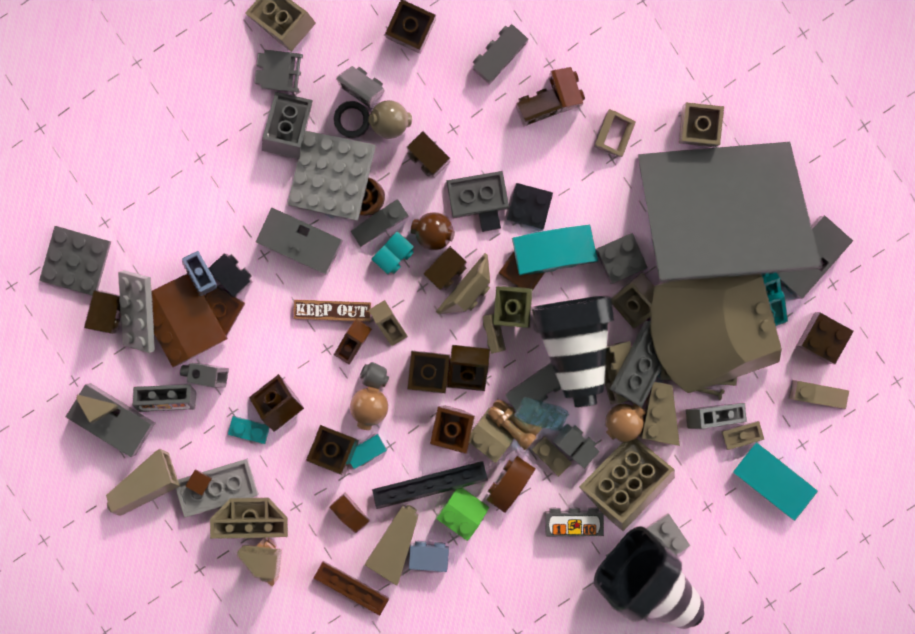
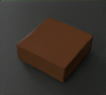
[186,469,212,496]

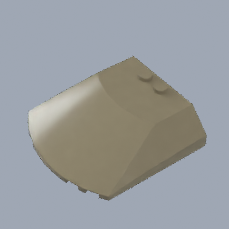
[650,273,782,393]

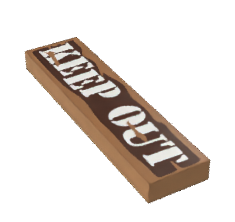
[294,300,371,321]

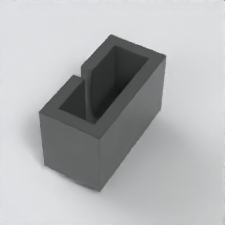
[552,423,600,469]

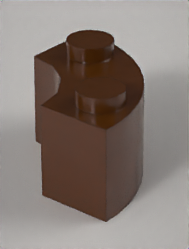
[486,456,536,513]

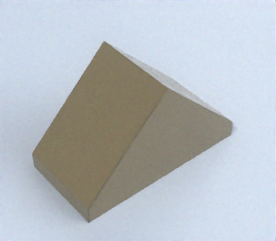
[76,395,118,423]

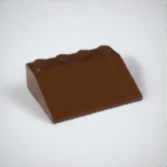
[152,273,228,368]

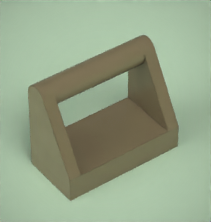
[594,109,636,157]

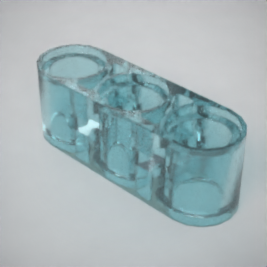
[514,397,569,431]

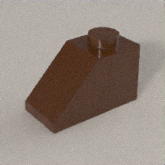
[334,319,372,365]
[329,492,370,533]

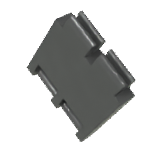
[254,50,303,93]

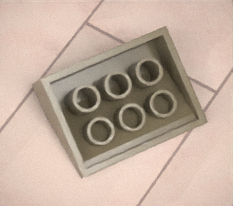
[579,438,675,531]

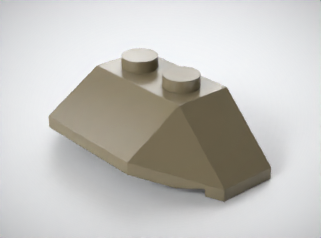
[436,253,490,314]
[210,497,288,539]

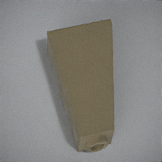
[106,449,180,516]
[365,504,419,586]

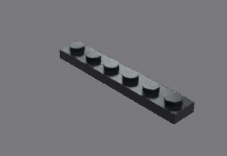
[372,461,488,509]

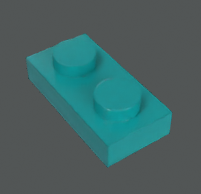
[228,416,270,444]

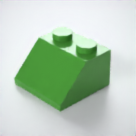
[436,488,490,541]

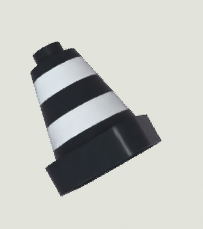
[531,295,614,407]
[594,526,705,629]

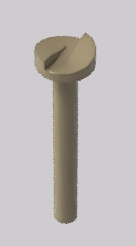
[697,388,725,401]

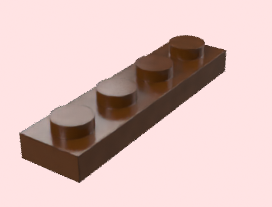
[313,560,389,616]

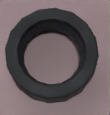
[333,101,370,139]

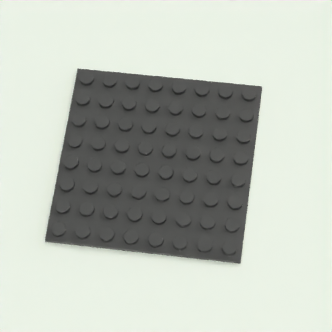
[638,141,821,282]

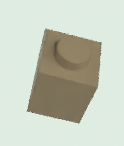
[369,300,408,346]

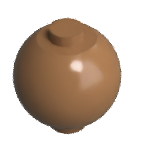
[350,386,388,430]
[605,403,646,442]

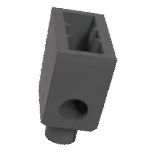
[180,363,229,388]

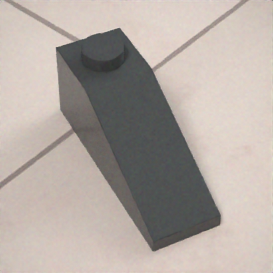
[351,199,409,247]
[685,403,747,429]

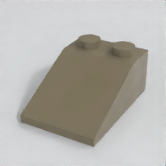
[245,0,316,52]

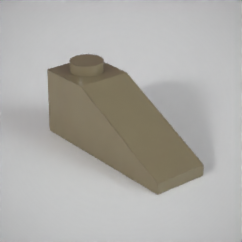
[789,380,850,409]

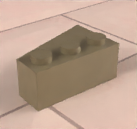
[604,341,631,405]
[639,382,680,446]

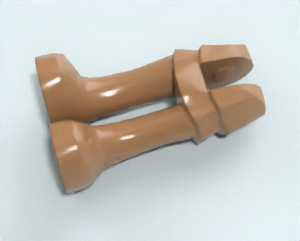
[488,399,545,450]

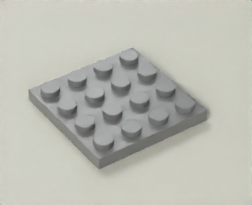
[287,131,376,221]

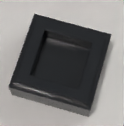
[479,211,501,232]

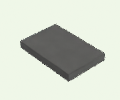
[446,171,509,219]

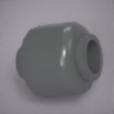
[359,362,389,389]

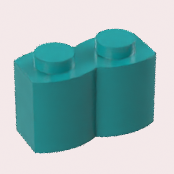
[371,231,414,275]

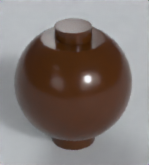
[411,212,455,251]

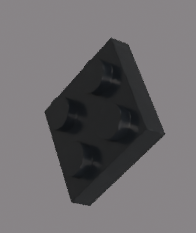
[507,183,553,230]

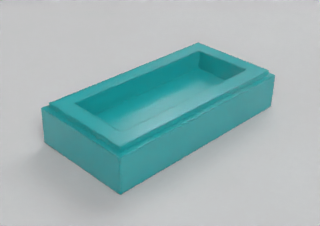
[350,434,387,469]

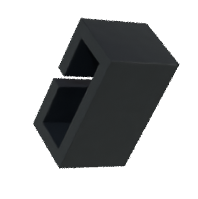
[208,253,253,297]

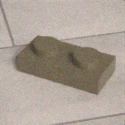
[483,314,506,354]
[721,421,765,450]
[531,436,572,477]

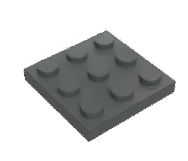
[39,226,112,296]

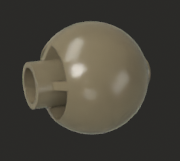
[369,100,412,139]

